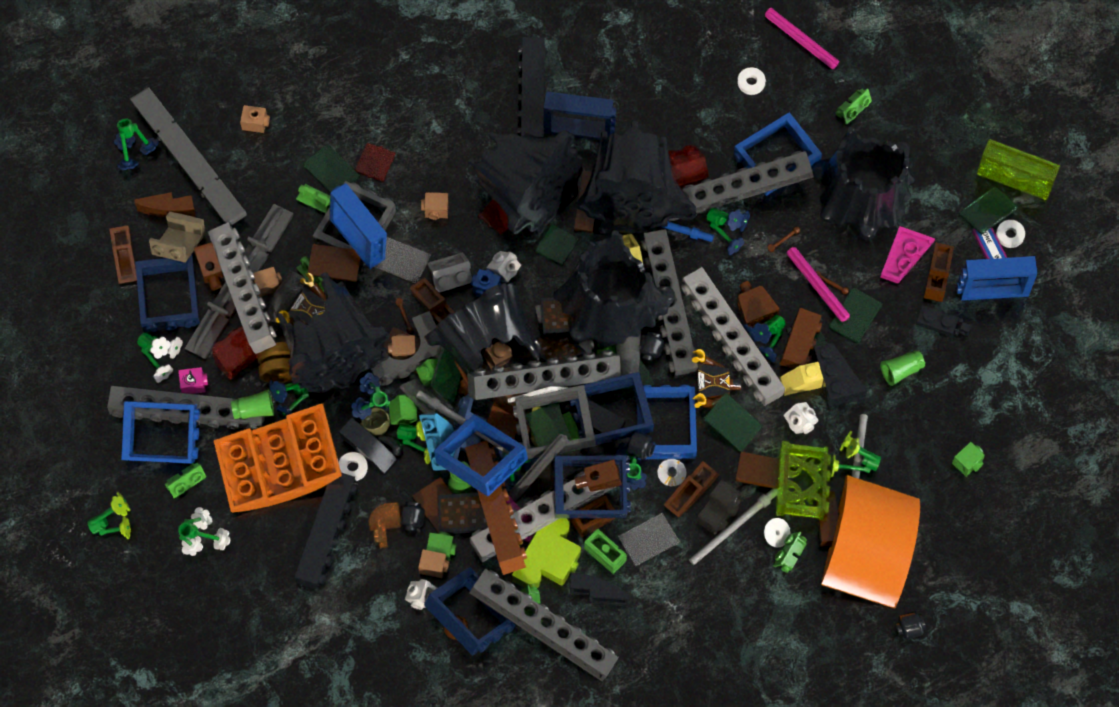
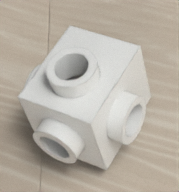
[487,251,521,282]
[783,402,819,434]
[405,579,438,610]

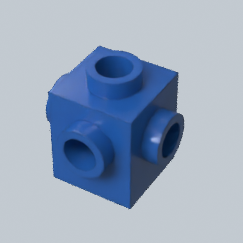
[471,269,501,297]

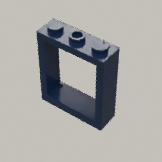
[544,91,617,140]
[135,255,200,332]
[569,372,654,445]
[554,456,631,518]
[424,567,516,656]

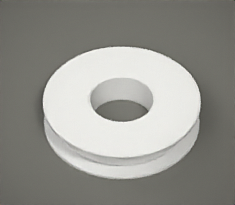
[738,68,766,95]
[996,220,1025,248]
[339,452,368,481]

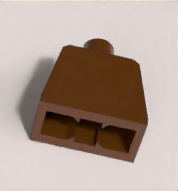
[194,242,223,290]
[737,281,779,327]
[487,398,531,439]
[574,460,622,492]

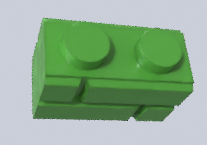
[584,529,627,574]

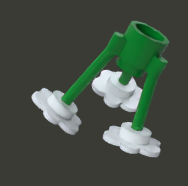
[137,333,183,382]
[178,507,230,556]

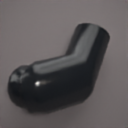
[378,435,403,456]

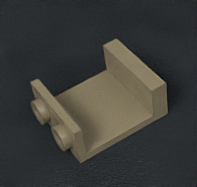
[149,212,206,263]

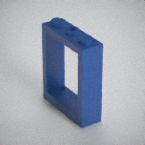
[733,112,822,196]
[330,183,387,269]
[956,256,1037,301]
[637,385,697,459]
[122,401,200,463]
[434,414,528,496]

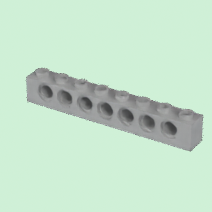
[208,222,277,354]
[681,267,785,406]
[470,471,615,562]

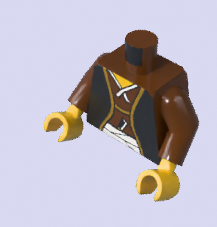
[276,273,327,326]
[692,349,741,409]

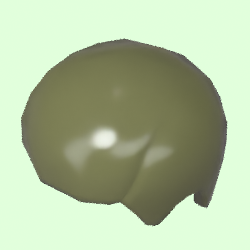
[360,407,390,436]

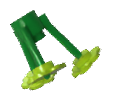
[397,417,448,464]
[830,431,881,477]
[87,492,131,539]

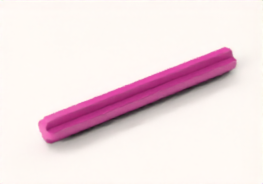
[765,8,839,69]
[787,247,850,322]

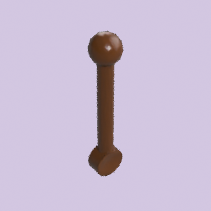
[768,226,800,252]
[815,271,849,294]
[395,298,414,334]

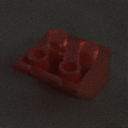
[669,145,709,186]
[211,326,258,380]

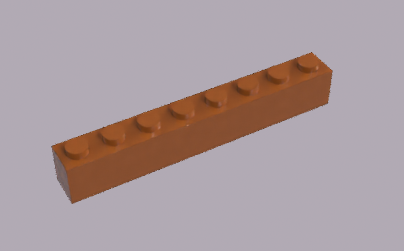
[465,440,527,575]

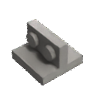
[427,252,472,292]

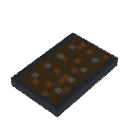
[540,297,573,336]
[537,335,586,370]
[438,493,488,534]

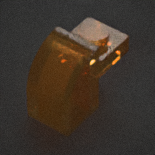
[369,502,401,548]

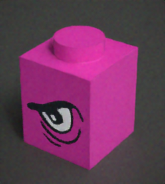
[179,367,208,394]

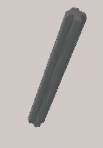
[508,434,569,501]

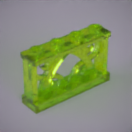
[977,139,1060,200]
[776,441,831,520]

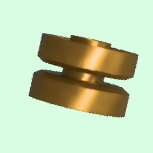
[257,342,292,383]

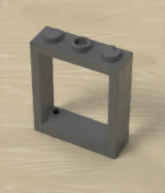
[313,181,396,267]
[513,385,596,459]

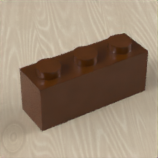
[779,308,822,369]

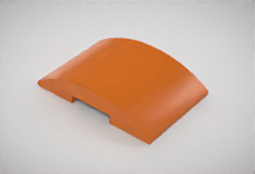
[214,403,342,513]
[821,475,920,608]

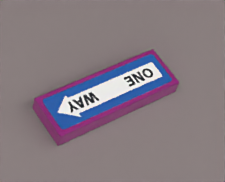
[972,223,1007,279]

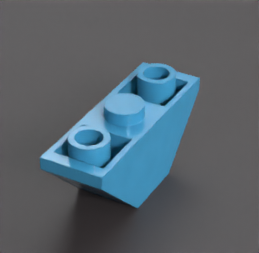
[419,413,455,470]

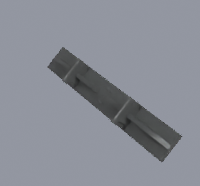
[130,87,247,226]
[185,204,293,359]

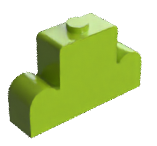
[512,518,581,588]

